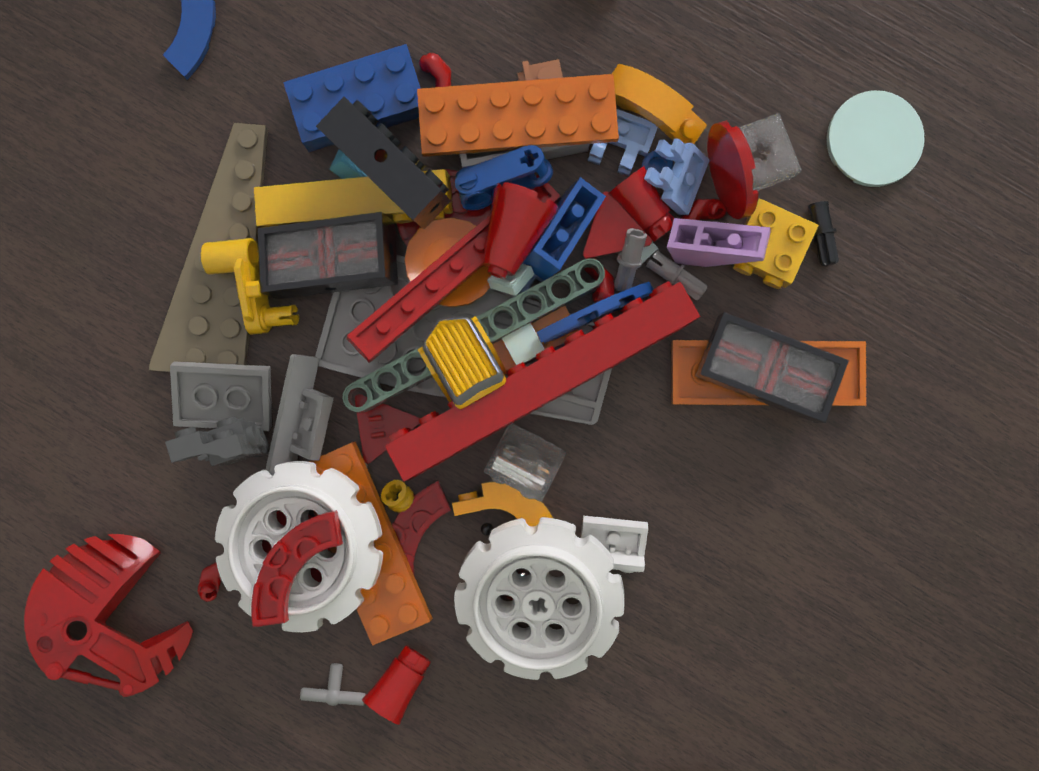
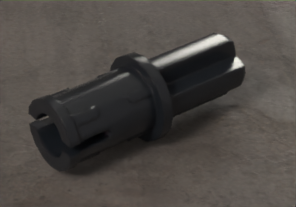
[808,201,839,266]

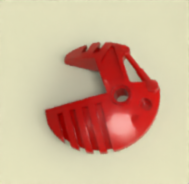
[24,534,193,697]

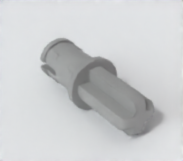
[614,228,647,291]
[646,250,708,300]

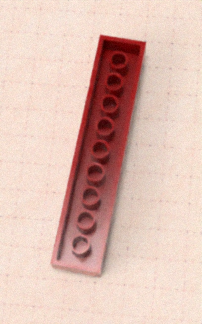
[384,281,701,481]

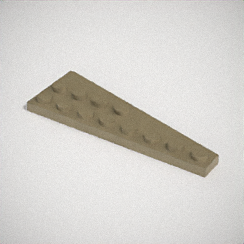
[149,123,268,372]

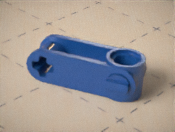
[455,145,553,210]

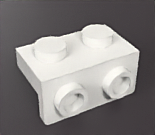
[581,515,648,573]

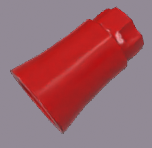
[608,166,674,242]
[362,646,431,725]

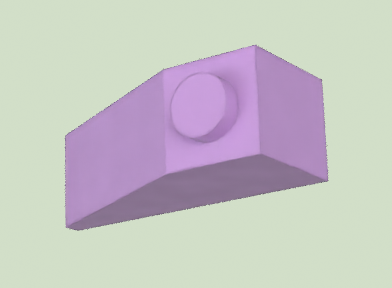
[667,218,771,267]

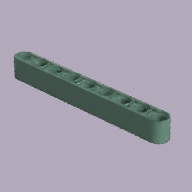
[342,258,605,413]

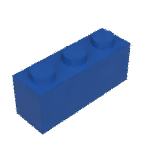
[522,177,606,281]

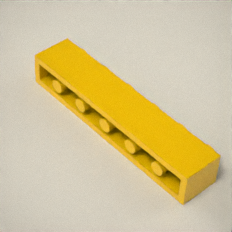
[254,169,453,228]

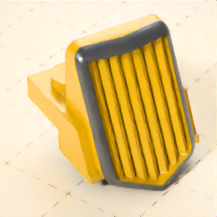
[417,316,506,409]

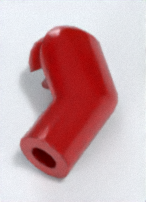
[419,53,452,87]
[680,199,726,220]

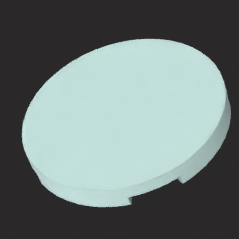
[827,91,924,187]

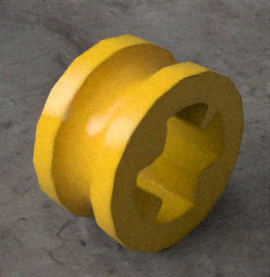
[381,480,414,513]

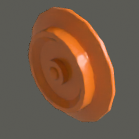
[404,218,491,307]

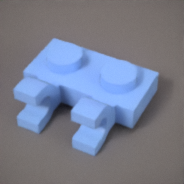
[588,109,658,176]
[644,139,710,215]

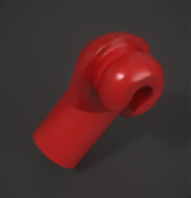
[584,258,615,303]
[197,562,221,602]

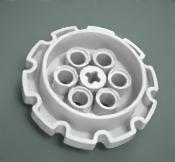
[215,461,383,632]
[454,517,625,680]

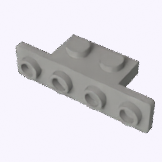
[265,354,333,476]

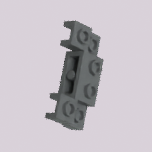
[165,417,270,466]

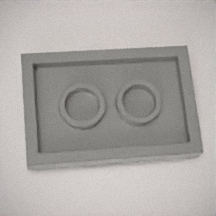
[170,361,272,431]

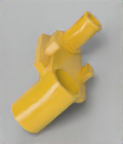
[201,238,299,335]

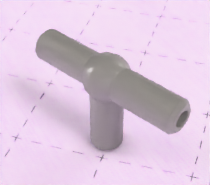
[300,663,366,706]

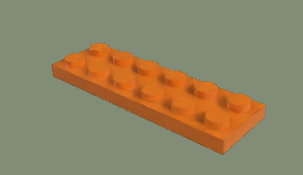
[417,74,619,157]
[671,340,866,406]
[309,441,433,646]

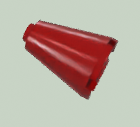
[483,182,558,279]

